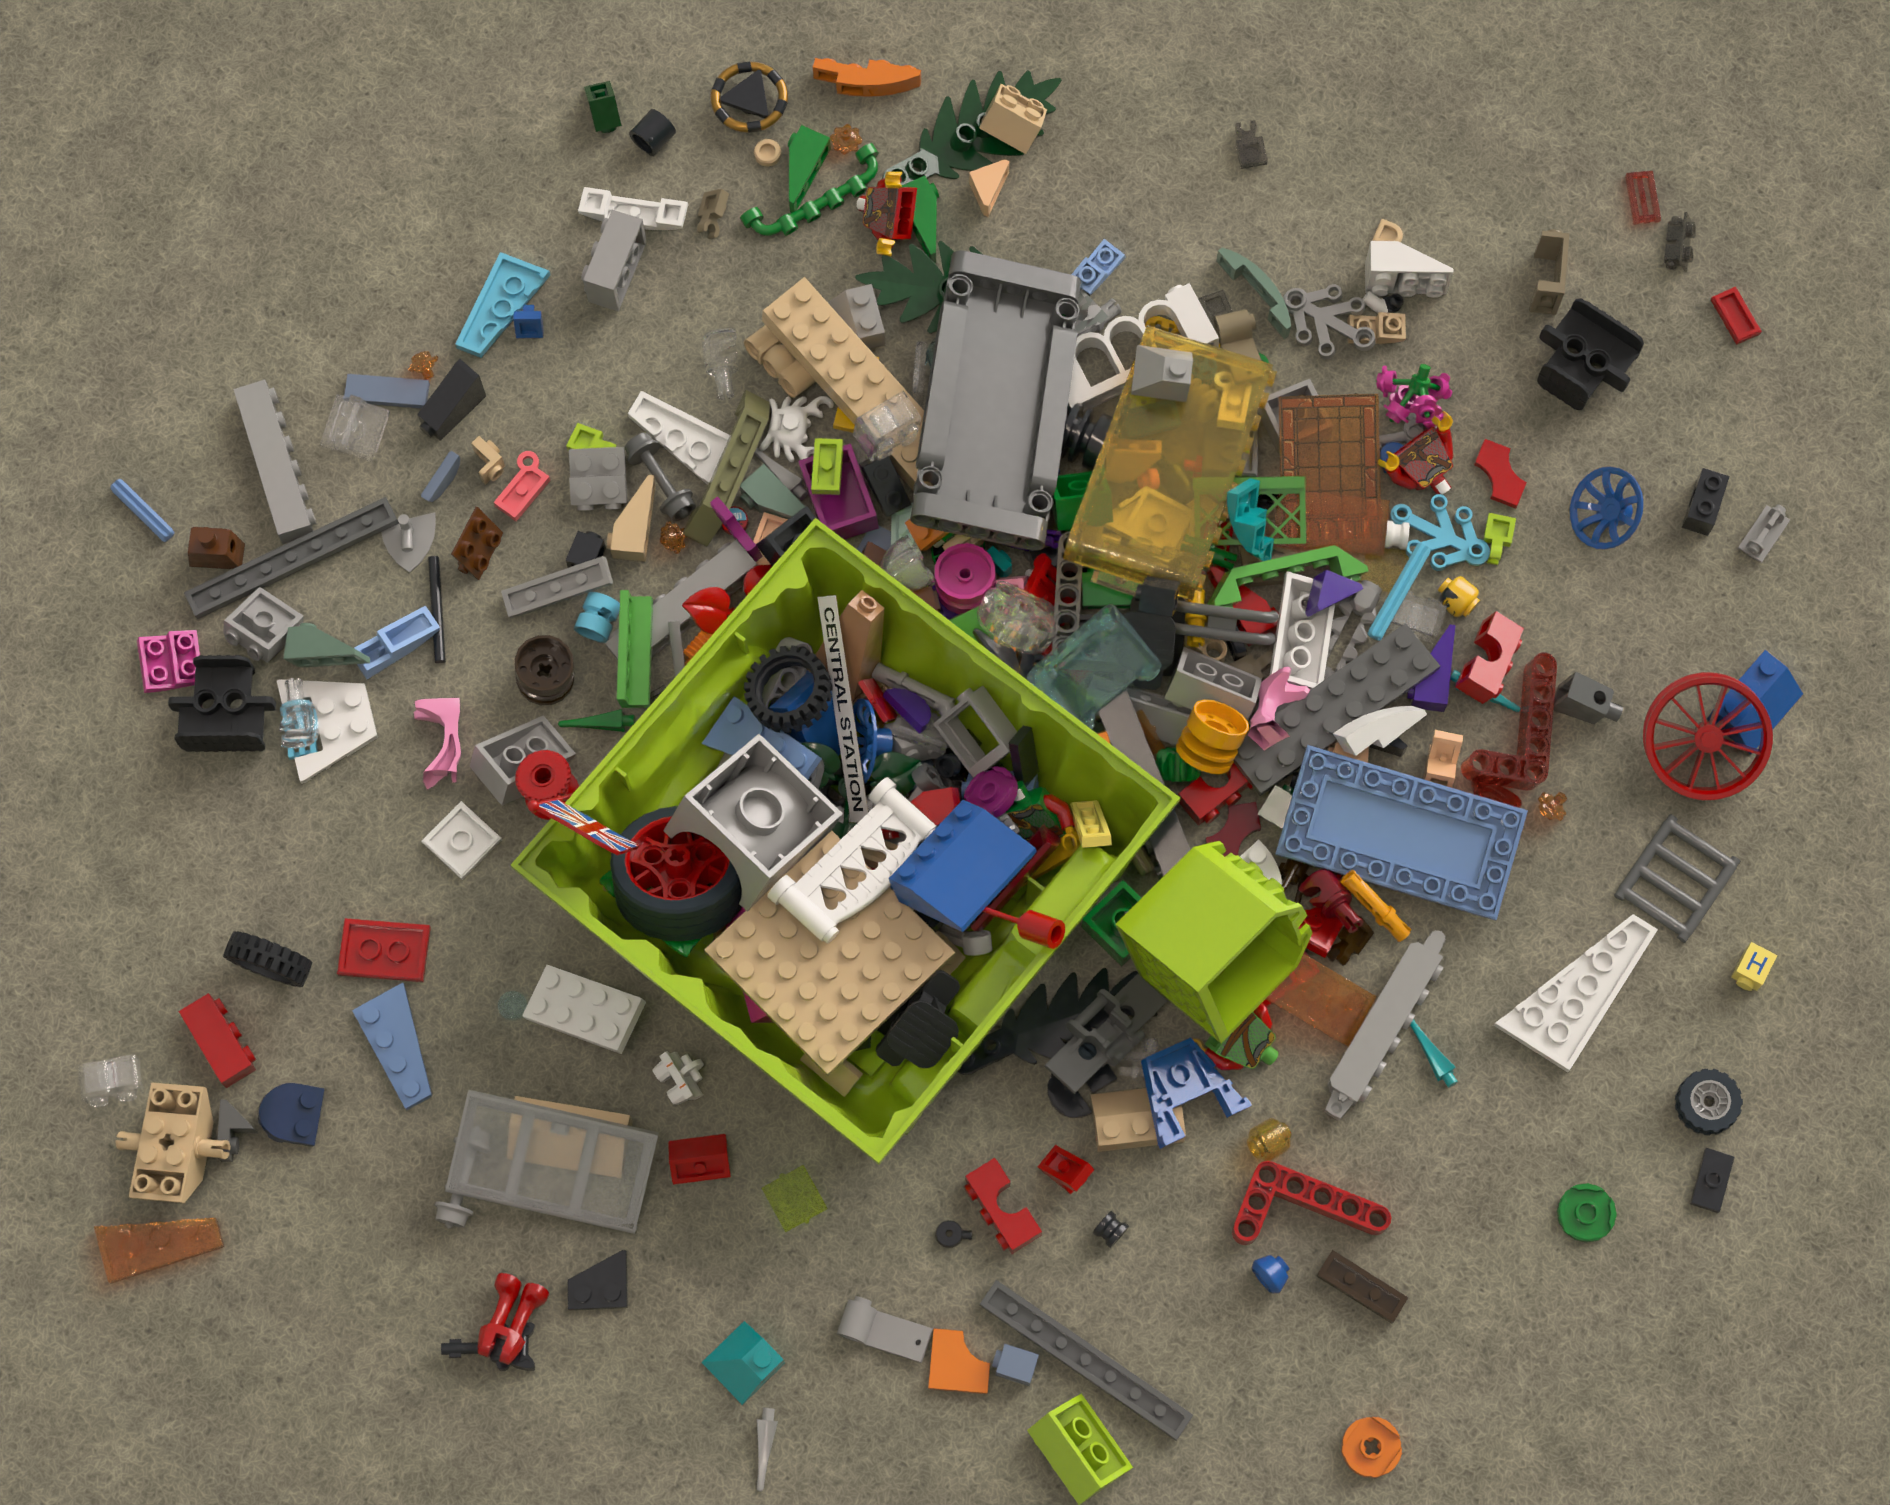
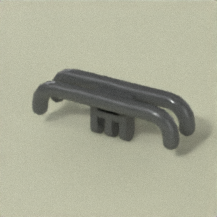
[1174,600,1279,645]

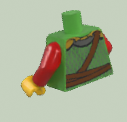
[1192,1003,1278,1070]

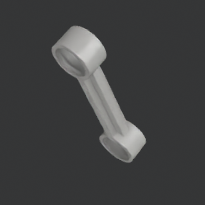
[938,924,993,955]

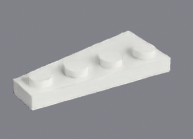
[628,391,730,485]

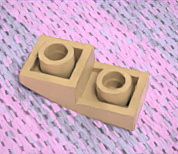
[1347,312,1406,344]

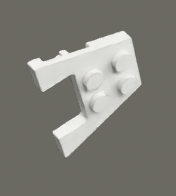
[277,679,378,784]

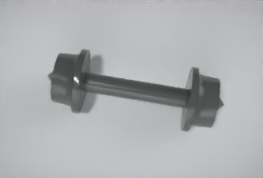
[625,433,696,521]

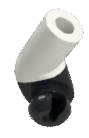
[1363,291,1404,314]

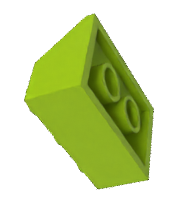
[1027,1393,1133,1505]

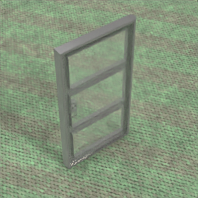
[445,1090,659,1234]

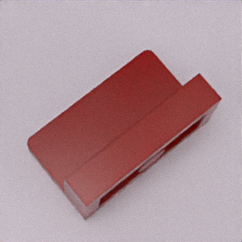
[668,1134,731,1185]

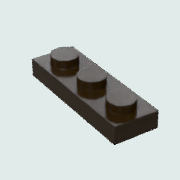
[1317,1250,1409,1324]

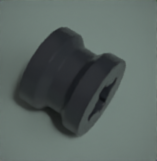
[1093,1211,1129,1248]

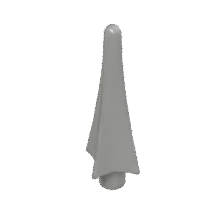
[754,448,808,500]
[757,1408,778,1492]

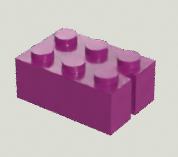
[798,443,879,540]

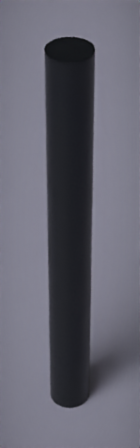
[428,556,446,663]

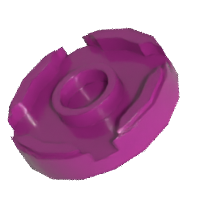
[964,766,1018,818]

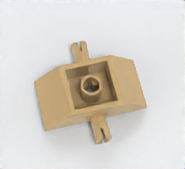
[116,1083,230,1203]

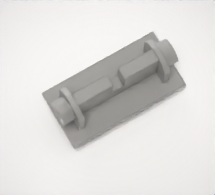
[1738,505,1790,563]

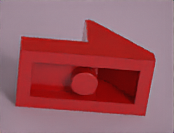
[1037,1145,1095,1194]

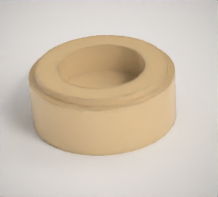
[754,139,781,167]

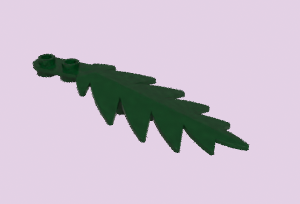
[882,70,1062,185]
[855,241,1066,334]

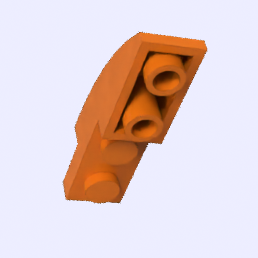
[813,58,921,97]

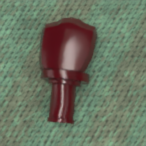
[1298,869,1363,933]

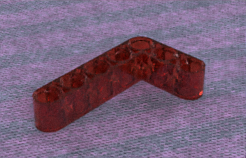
[1461,652,1557,791]

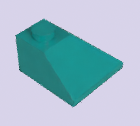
[701,1321,785,1405]

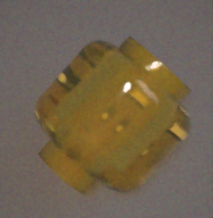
[1247,1118,1292,1161]

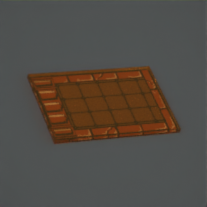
[1278,393,1381,547]

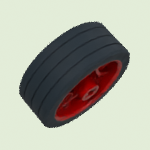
[610,806,742,941]

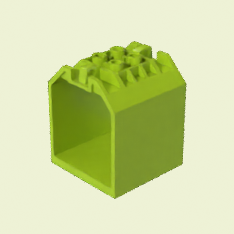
[1115,841,1312,1043]

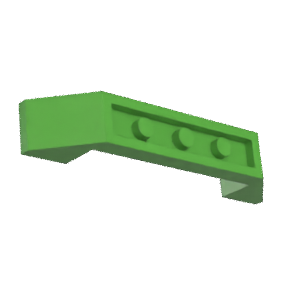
[1207,545,1369,608]

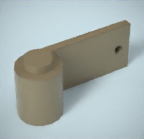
[1214,309,1267,387]

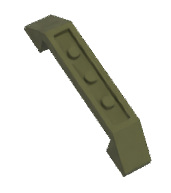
[682,390,770,547]

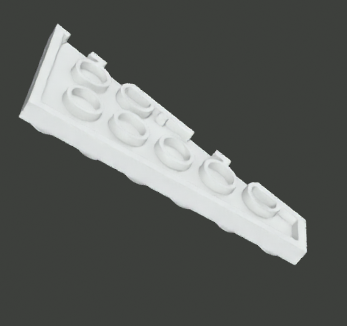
[1493,914,1658,1072]

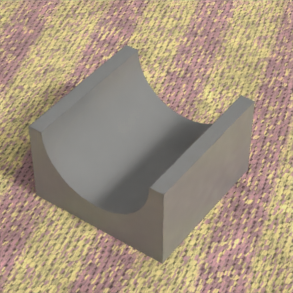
[664,734,843,912]

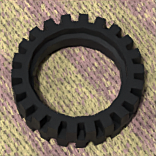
[744,645,833,733]
[223,931,313,987]

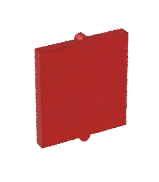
[858,678,899,723]

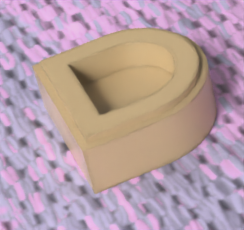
[1372,219,1403,243]

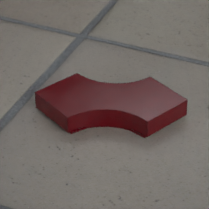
[1205,802,1261,857]

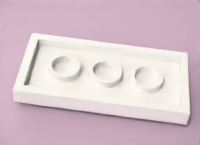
[522,965,646,1054]

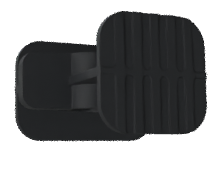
[1537,298,1644,410]
[1116,594,1186,690]
[168,655,276,752]
[876,969,960,1068]

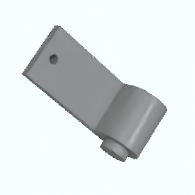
[837,1296,933,1363]

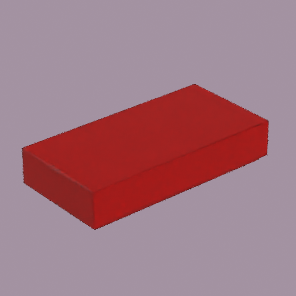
[1711,286,1762,345]

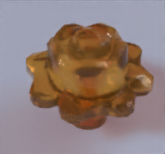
[830,124,863,155]
[408,351,439,380]
[660,521,687,554]
[1538,792,1567,821]

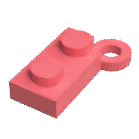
[493,451,550,522]

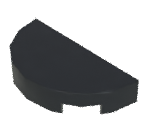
[1047,1073,1093,1118]

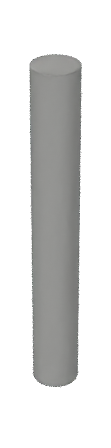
[668,620,685,677]

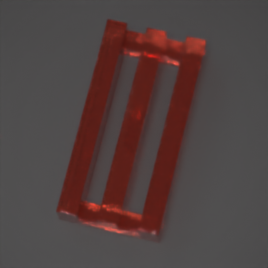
[1625,171,1661,225]

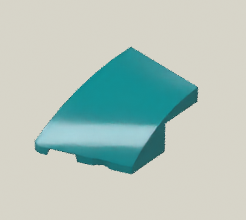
[1227,478,1274,561]

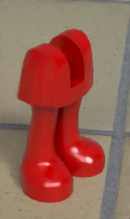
[477,1273,549,1365]

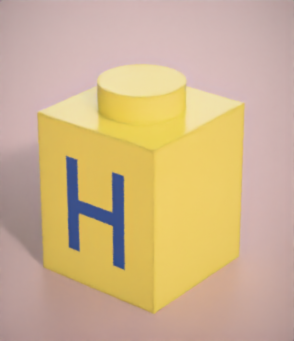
[1731,942,1777,991]

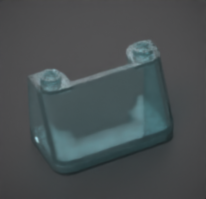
[1027,604,1162,729]

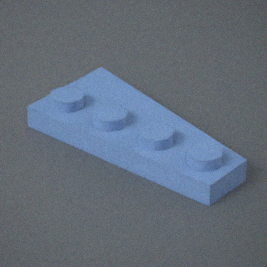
[352,983,432,1110]

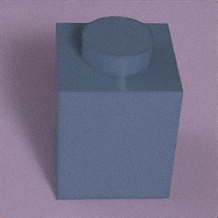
[992,1344,1039,1386]

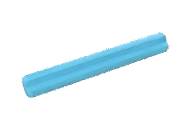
[1368,543,1431,641]

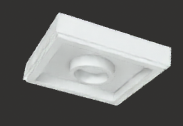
[421,801,502,880]

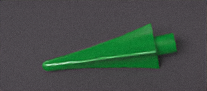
[558,709,635,732]

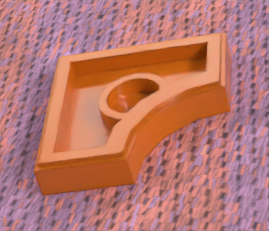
[928,1328,990,1394]

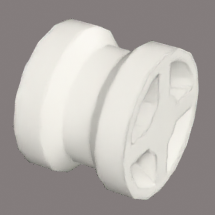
[1384,520,1410,550]

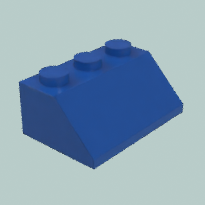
[1707,650,1803,755]

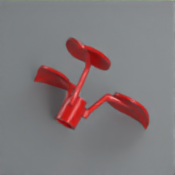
[682,564,772,634]

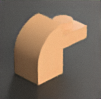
[1423,730,1463,788]

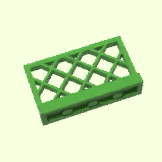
[1193,476,1306,545]

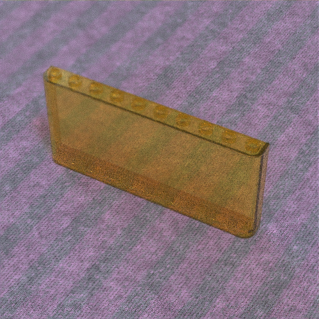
[1063,325,1277,600]

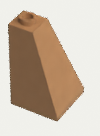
[807,590,885,703]

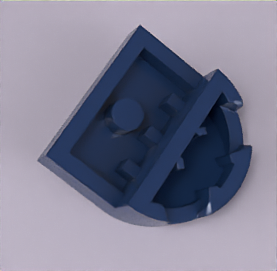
[258,1083,324,1147]

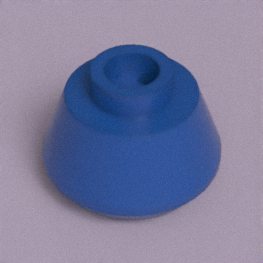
[1251,1255,1290,1294]

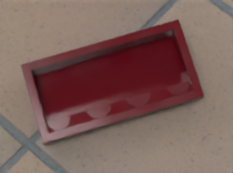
[970,824,1061,932]

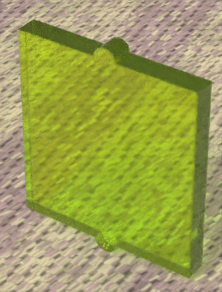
[761,1165,828,1233]

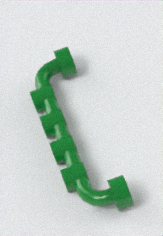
[740,143,879,236]

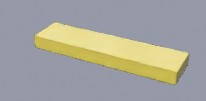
[1070,800,1112,848]

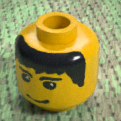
[1438,576,1480,617]

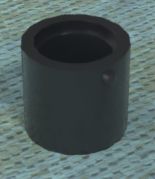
[629,109,676,156]

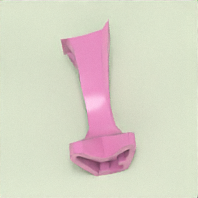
[1248,667,1310,751]
[414,698,461,789]

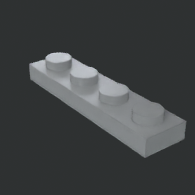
[501,556,613,618]

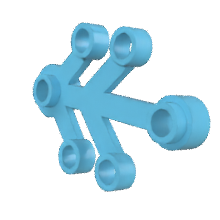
[1390,494,1490,571]

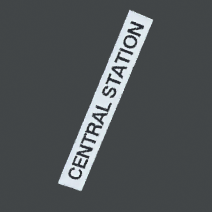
[817,595,868,822]

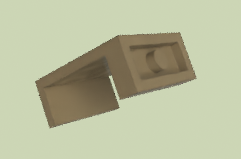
[1529,229,1569,315]

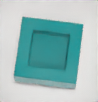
[986,546,1012,578]

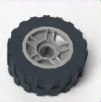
[1675,1068,1743,1136]

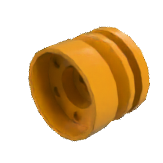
[1176,700,1249,774]

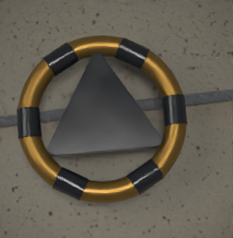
[711,61,788,133]

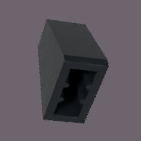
[417,359,486,441]

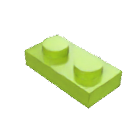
[811,438,843,495]

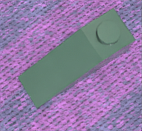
[740,464,805,519]
[283,623,370,667]

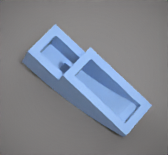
[354,606,440,679]

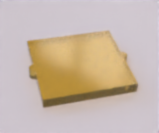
[1361,544,1410,595]

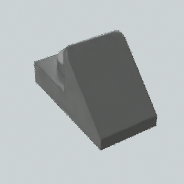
[218,1099,258,1162]

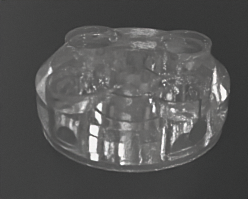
[977,581,1058,654]

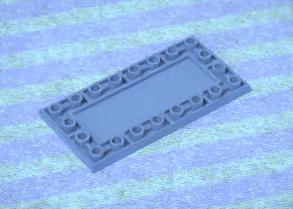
[1275,745,1528,920]

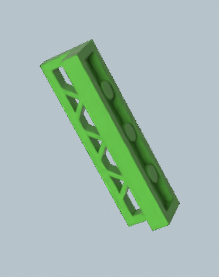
[617,590,653,708]

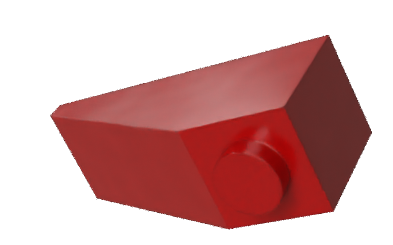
[1208,566,1278,647]

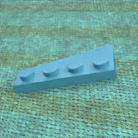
[455,252,550,358]

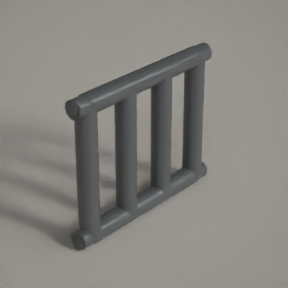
[1614,814,1741,943]

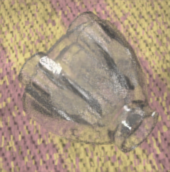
[879,535,936,591]

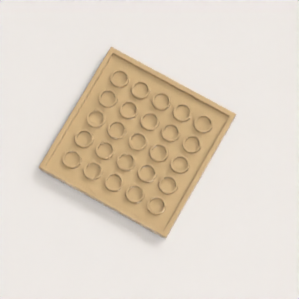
[704,831,955,1076]

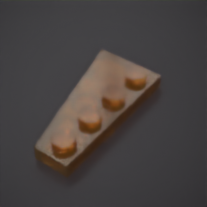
[94,1217,224,1284]

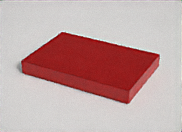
[337,918,431,982]

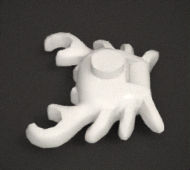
[759,396,834,462]

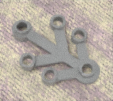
[1283,284,1375,360]

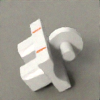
[652,1051,704,1105]

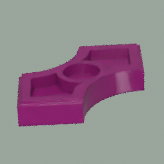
[710,496,763,562]

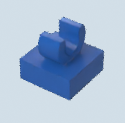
[513,305,544,338]

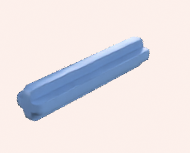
[110,479,174,542]

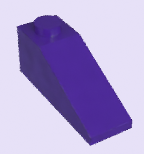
[1407,624,1455,712]

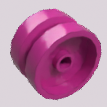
[935,543,996,614]

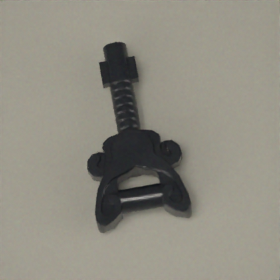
[441,1322,535,1371]

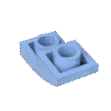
[1071,239,1126,295]

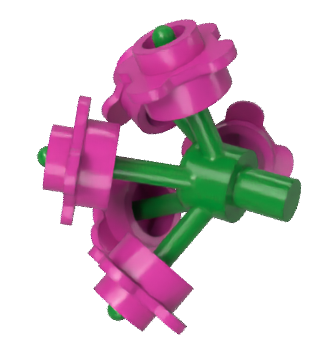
[1376,364,1452,428]

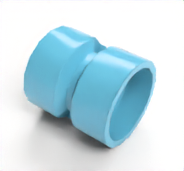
[574,592,620,643]

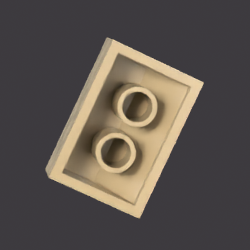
[1090,1088,1186,1152]

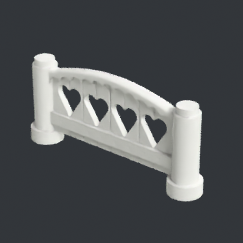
[767,777,937,944]

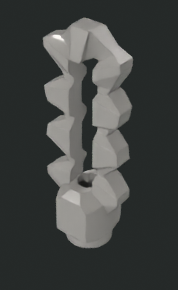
[1324,580,1382,680]

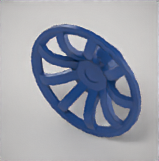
[1570,467,1644,549]
[853,698,893,784]

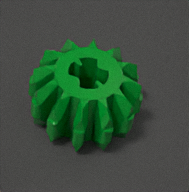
[1155,747,1201,782]

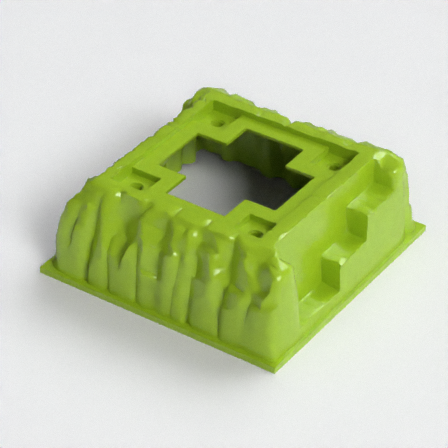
[511,518,1180,1165]

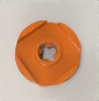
[1341,1417,1402,1478]

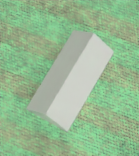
[1270,571,1335,690]

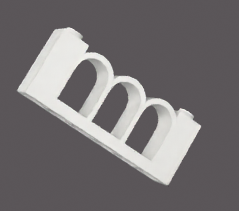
[1067,283,1219,412]

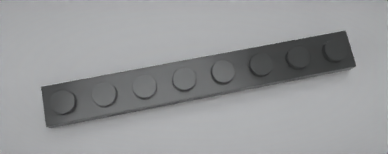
[184,497,399,619]
[980,1280,1193,1441]

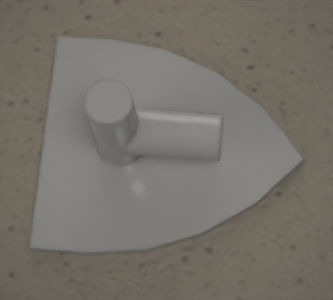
[381,512,436,573]

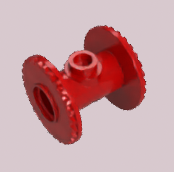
[515,750,579,820]

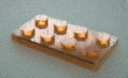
[1273,492,1390,555]
[1266,954,1377,1047]

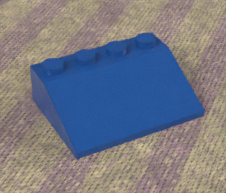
[888,800,1037,932]

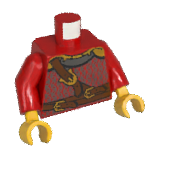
[857,172,917,256]
[1378,411,1453,495]

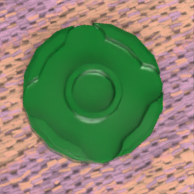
[1557,1183,1617,1243]

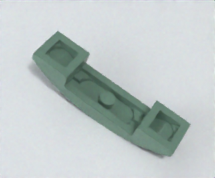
[1216,248,1291,339]

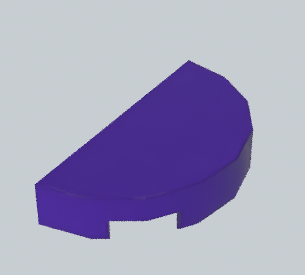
[883,688,931,734]

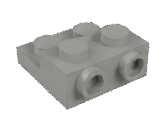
[569,447,628,510]
[223,587,304,663]

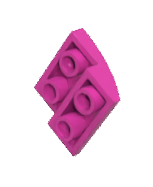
[137,630,200,693]

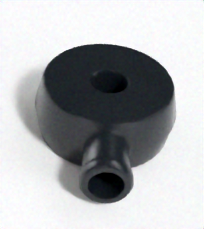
[935,1220,972,1248]

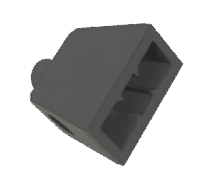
[1551,672,1623,724]

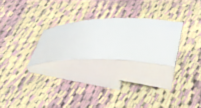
[1333,706,1427,756]

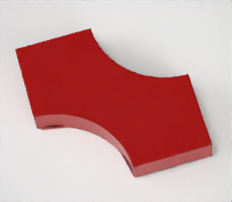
[1474,439,1527,509]

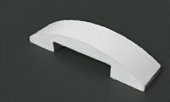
[578,187,688,230]

